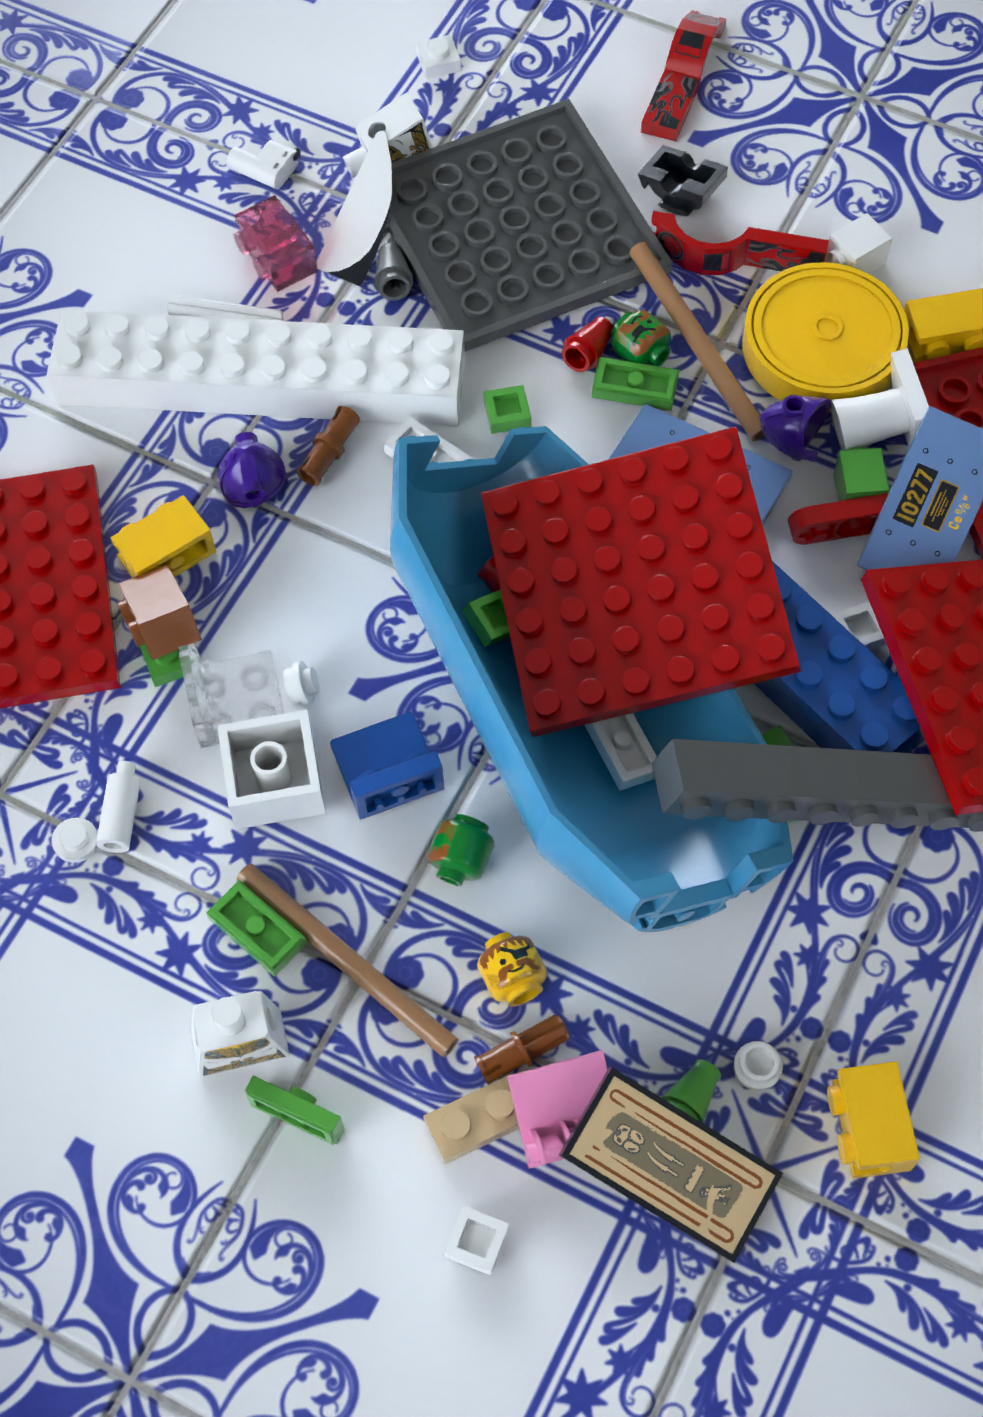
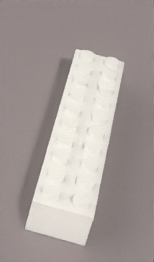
[47,309,465,426]

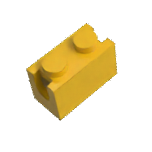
[904,288,983,363]
[110,495,216,578]
[827,1061,920,1179]

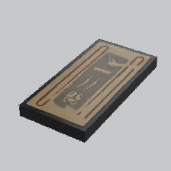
[559,1067,783,1263]

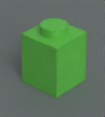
[833,447,889,501]

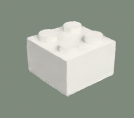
[217,710,326,829]

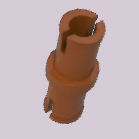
[296,406,360,486]

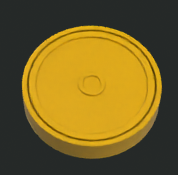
[742,262,909,412]

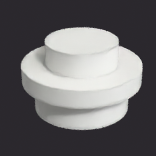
[284,661,320,705]
[52,818,98,862]
[733,1041,783,1091]

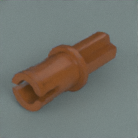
[474,1015,570,1085]

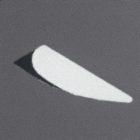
[315,131,392,286]

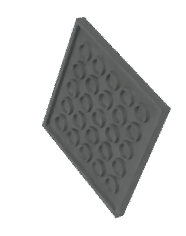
[386,99,672,352]

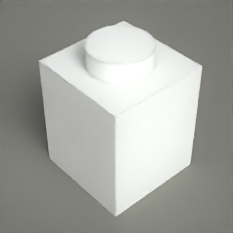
[825,213,892,274]

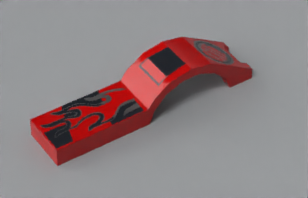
[641,10,727,142]
[651,211,829,275]

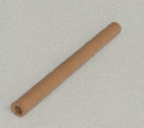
[629,242,765,441]
[237,863,459,1058]

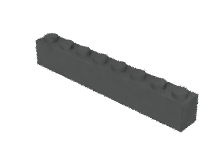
[652,739,983,832]

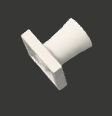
[831,348,929,450]

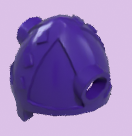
[760,395,831,462]
[217,432,288,508]

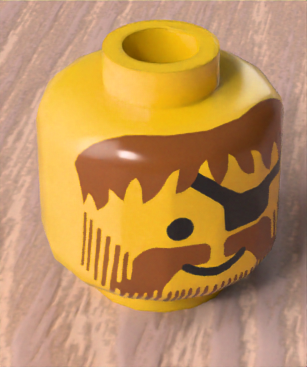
[477,932,548,1007]

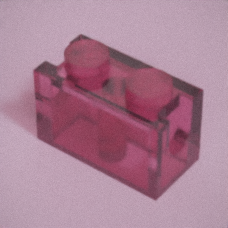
[234,195,318,292]

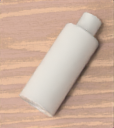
[96,761,141,853]

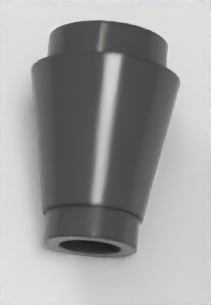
[374,243,414,300]

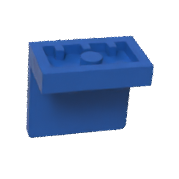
[330,712,445,820]

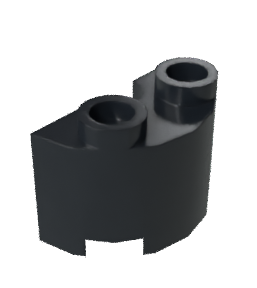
[638,145,728,216]

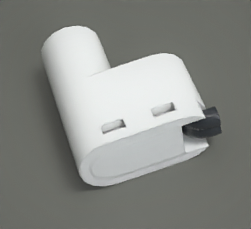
[226,140,301,189]

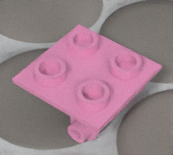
[507,1050,607,1169]

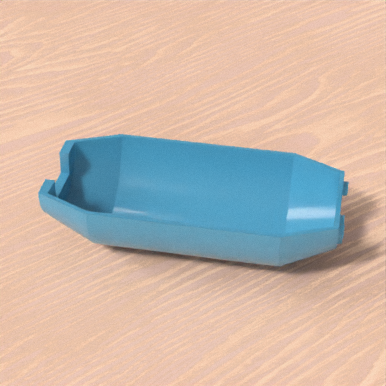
[390,426,794,932]

